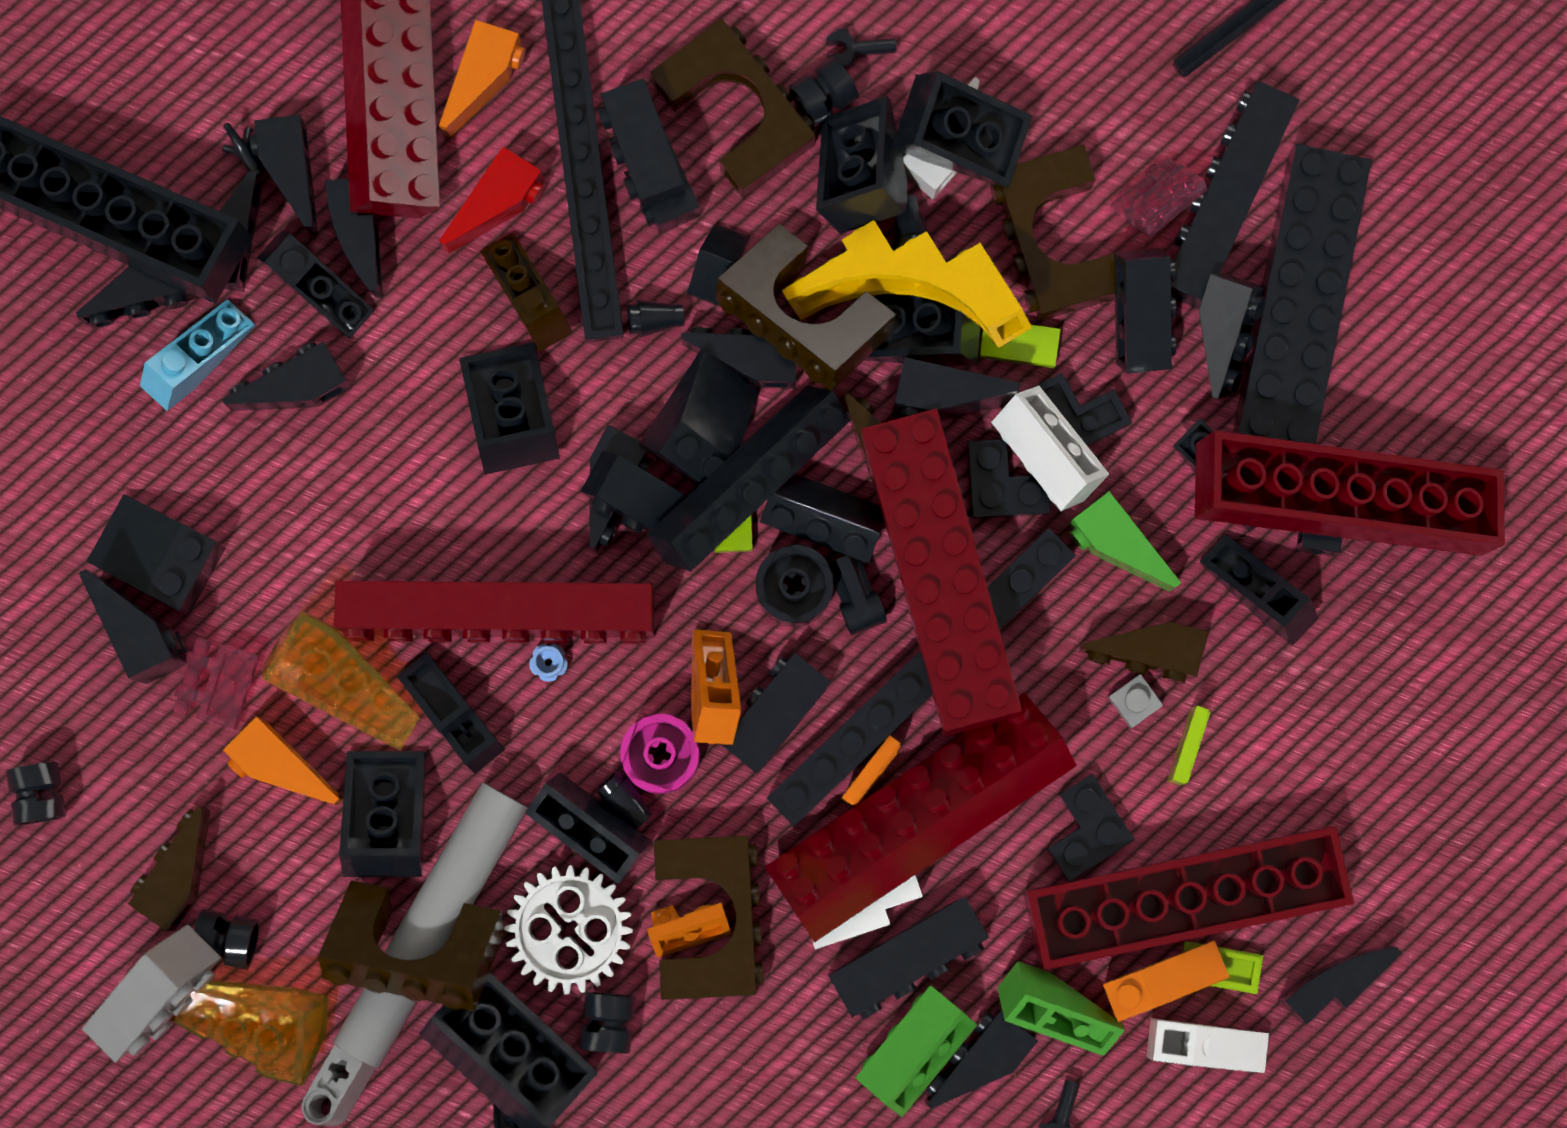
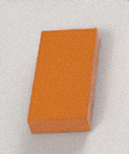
[842,735,901,807]

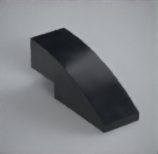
[325,179,383,298]
[396,652,505,774]
[1278,946,1402,1024]

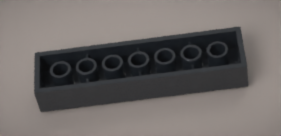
[0,116,253,304]
[1232,144,1372,444]

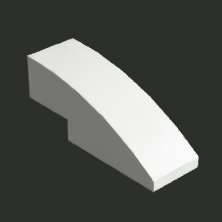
[812,875,923,949]

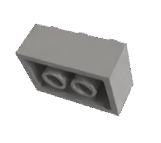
[82,924,221,1063]

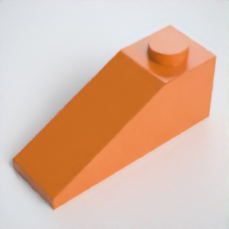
[439,20,525,138]
[691,629,741,745]
[223,716,343,806]
[1103,940,1230,1022]

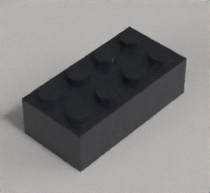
[419,973,598,1128]

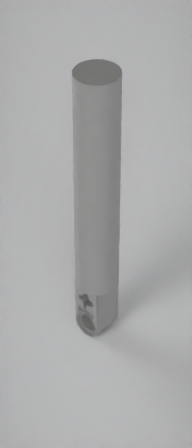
[302,782,528,1126]

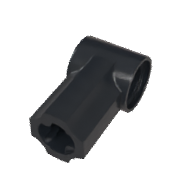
[828,555,887,636]

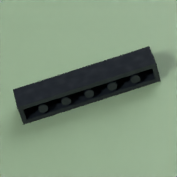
[1171,81,1300,310]
[647,386,851,572]

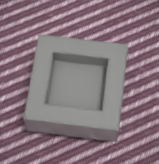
[1107,674,1163,729]

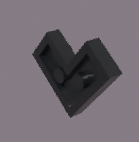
[1035,373,1132,447]
[967,439,1050,519]
[1047,774,1135,882]

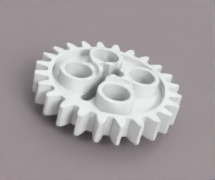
[505,865,633,994]

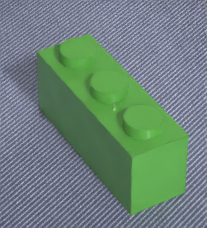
[855,985,977,1117]

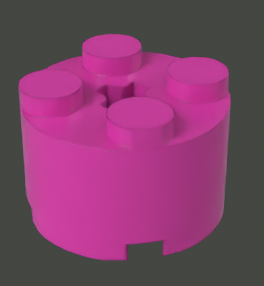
[620,714,700,794]

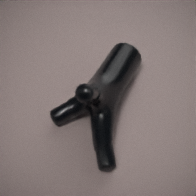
[222,122,265,177]

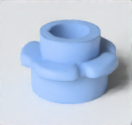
[529,644,568,682]

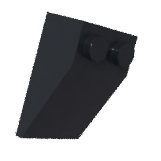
[892,71,1032,188]
[816,96,907,234]
[859,294,980,366]
[459,342,560,475]
[639,348,758,487]
[892,357,1020,421]
[86,494,226,615]
[79,569,189,684]
[339,751,426,877]

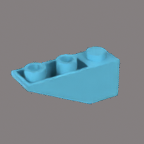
[140,299,255,411]

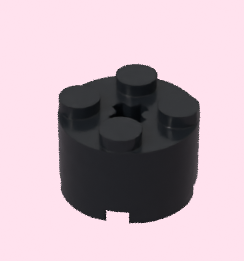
[756,545,834,627]

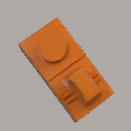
[647,903,732,958]

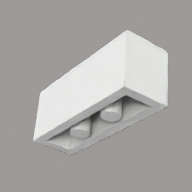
[991,386,1109,511]

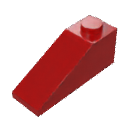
[439,147,545,253]

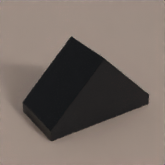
[687,224,750,307]

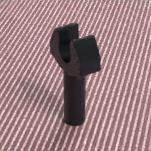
[826,29,896,70]
[1038,1079,1080,1128]

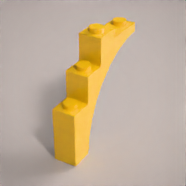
[782,220,1032,348]

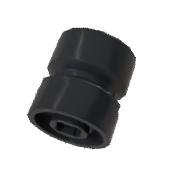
[788,56,859,127]
[6,762,66,825]
[194,909,259,970]
[579,992,636,1054]

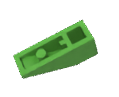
[1069,491,1181,592]
[997,961,1125,1056]

